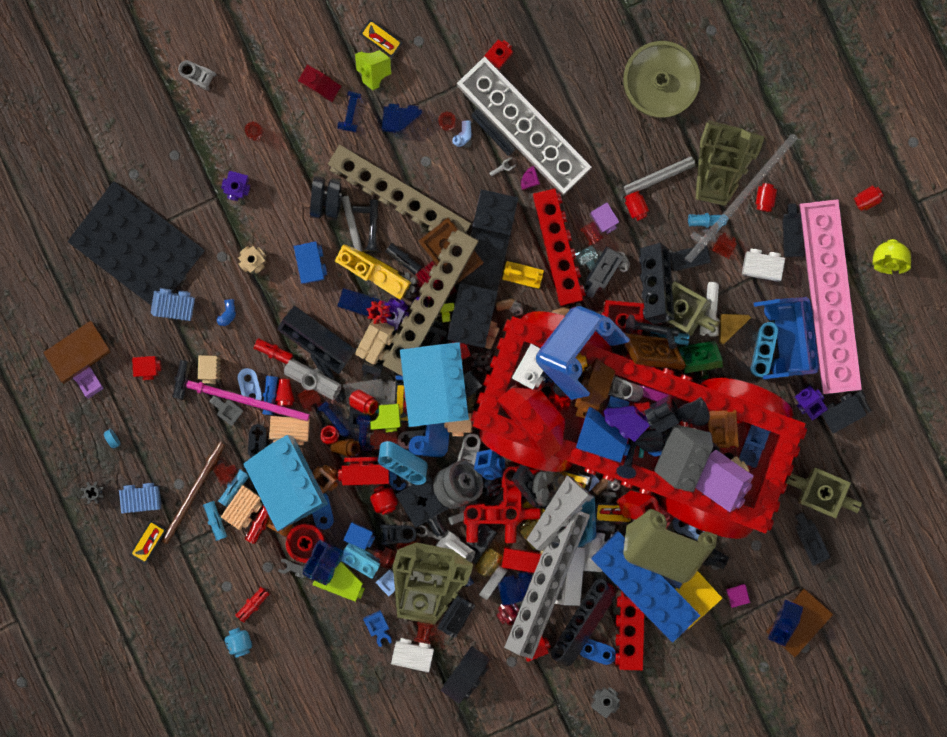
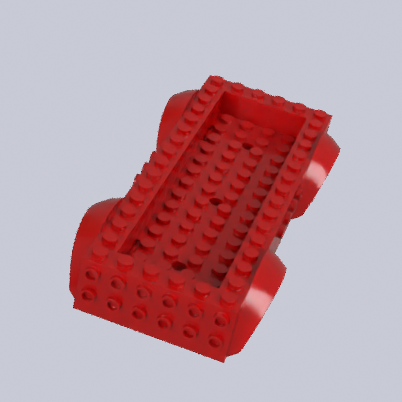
[470,311,807,539]

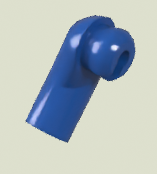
[217,299,236,326]

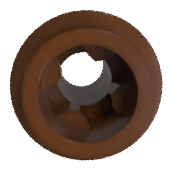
[331,439,360,458]

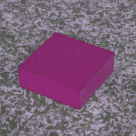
[726,584,750,608]

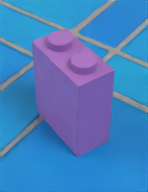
[695,450,753,512]

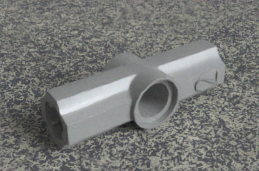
[284,359,342,400]

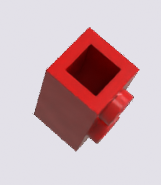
[617,491,660,520]
[501,547,542,573]

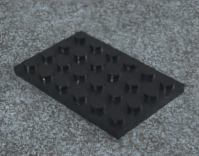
[67,181,205,306]

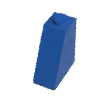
[576,407,630,463]

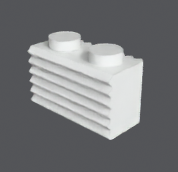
[742,249,785,282]
[391,638,434,672]

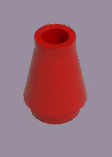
[275,379,294,408]

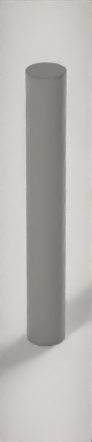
[342,196,363,251]

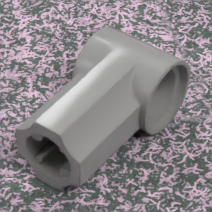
[436,530,475,562]

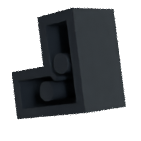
[440,646,490,704]

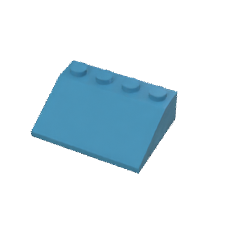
[400,342,469,427]
[243,435,328,532]

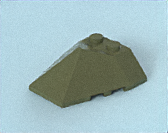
[696,120,765,206]
[393,543,473,624]

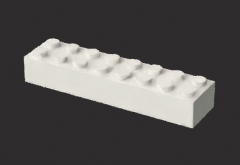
[457,57,591,196]

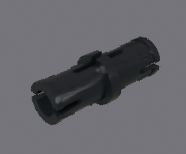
[385,243,422,276]
[172,360,192,400]

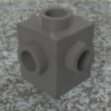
[590,687,620,718]

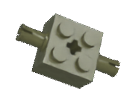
[657,281,719,336]
[786,467,862,518]

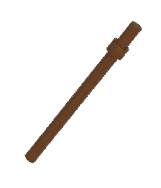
[161,441,225,544]

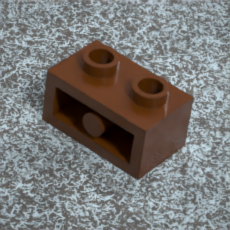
[580,359,615,408]

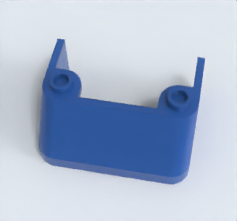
[754,297,819,379]
[536,306,630,400]
[396,375,449,458]

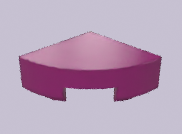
[521,166,540,190]

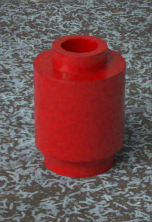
[755,183,777,212]
[853,185,884,211]
[625,191,649,221]
[349,390,378,415]

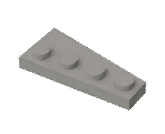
[527,475,593,551]

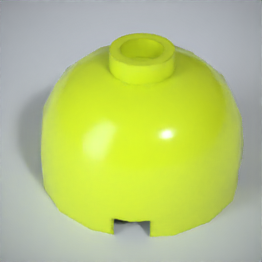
[873,239,911,274]

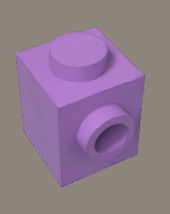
[590,203,619,234]

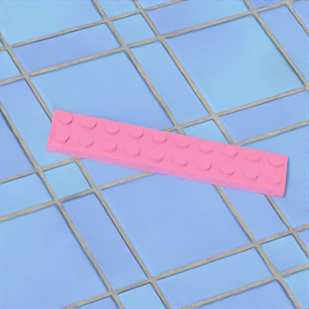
[799,199,862,394]

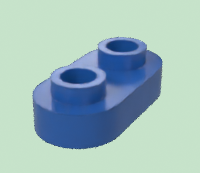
[312,493,334,530]
[580,639,616,665]

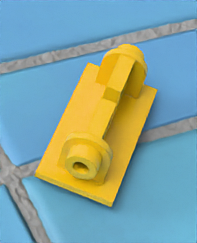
[502,261,544,289]

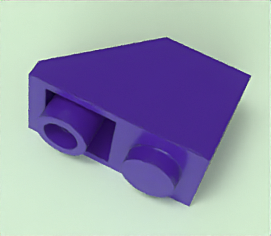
[604,406,650,442]

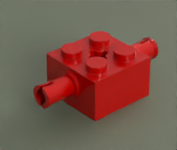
[601,300,661,335]

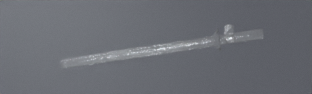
[685,134,797,263]

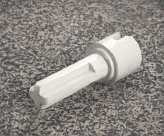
[700,282,720,337]

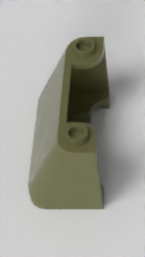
[623,509,717,583]

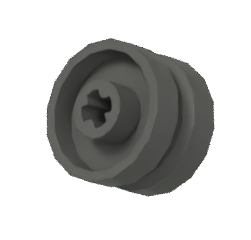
[433,461,483,509]

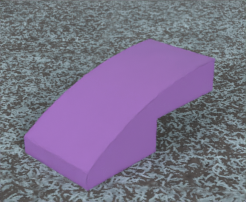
[73,367,103,399]

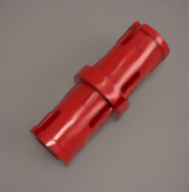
[254,338,293,365]
[244,505,269,544]
[235,586,270,623]

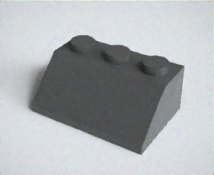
[655,425,713,492]

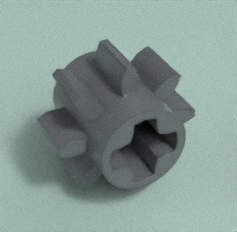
[81,481,105,504]

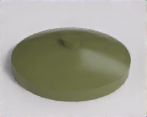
[623,41,700,118]

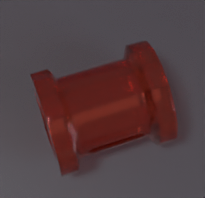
[438,112,456,131]
[244,121,263,141]
[580,221,604,246]
[414,622,434,644]

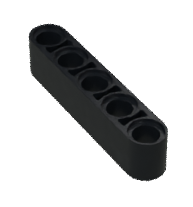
[551,579,617,666]

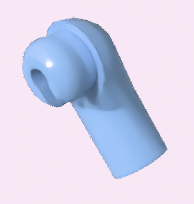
[452,121,472,147]

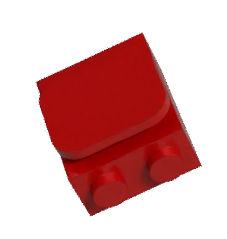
[338,457,390,485]

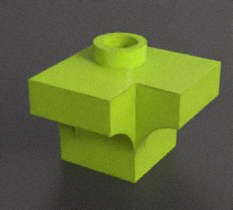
[355,50,391,90]
[371,404,402,432]

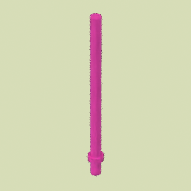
[187,380,310,422]

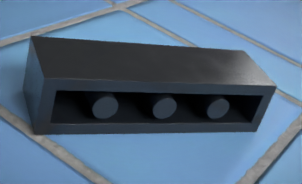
[277,305,356,374]

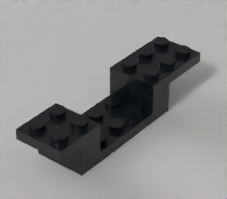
[447,189,518,348]

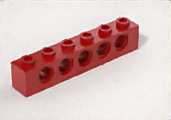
[532,188,585,306]
[615,586,644,670]

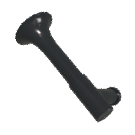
[353,200,382,254]
[625,314,679,349]
[616,438,637,479]

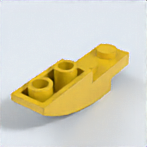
[335,244,411,300]

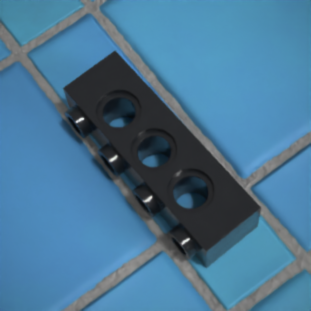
[639,242,675,325]

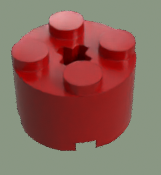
[286,523,325,563]

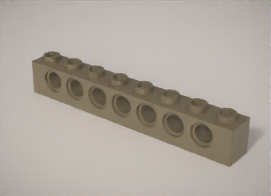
[328,145,471,233]
[382,230,479,376]

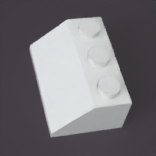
[541,547,585,606]

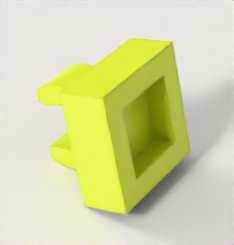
[440,303,454,322]

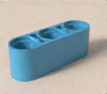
[751,322,778,377]
[378,441,428,485]

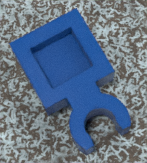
[363,610,391,647]

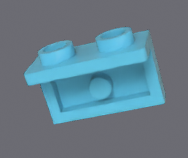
[339,543,382,579]

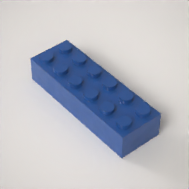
[590,531,700,643]

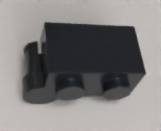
[822,390,873,434]
[645,395,679,434]

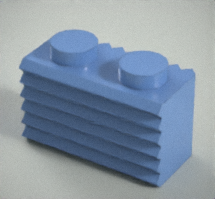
[151,288,195,321]
[119,483,162,513]

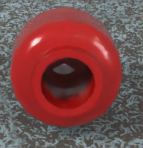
[370,485,398,515]

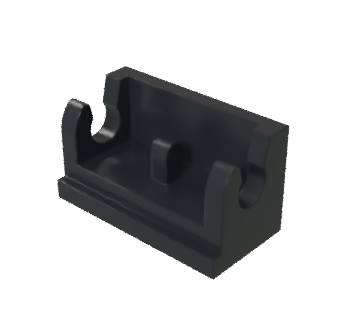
[437,595,475,638]

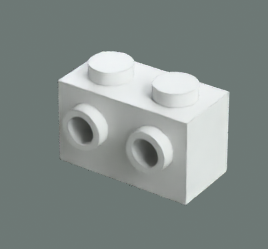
[512,344,544,389]

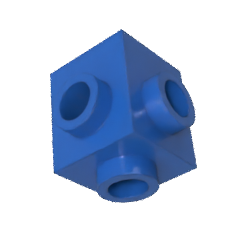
[474,450,505,480]

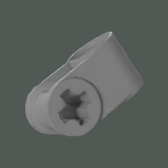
[178,61,217,91]
[608,376,643,402]
[457,433,481,466]

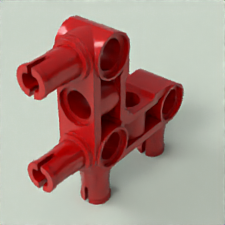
[464,466,541,543]

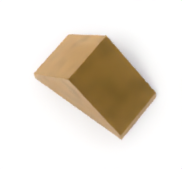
[719,314,751,345]

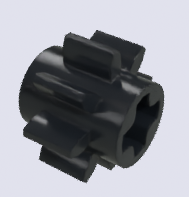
[481,477,502,499]

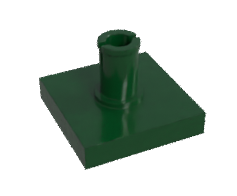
[678,340,723,380]

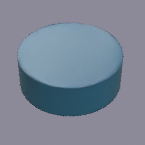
[104,429,120,449]

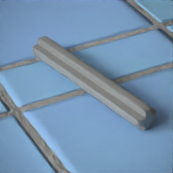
[624,157,696,195]

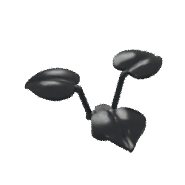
[631,397,720,454]

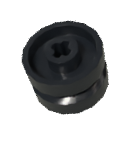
[310,176,342,221]

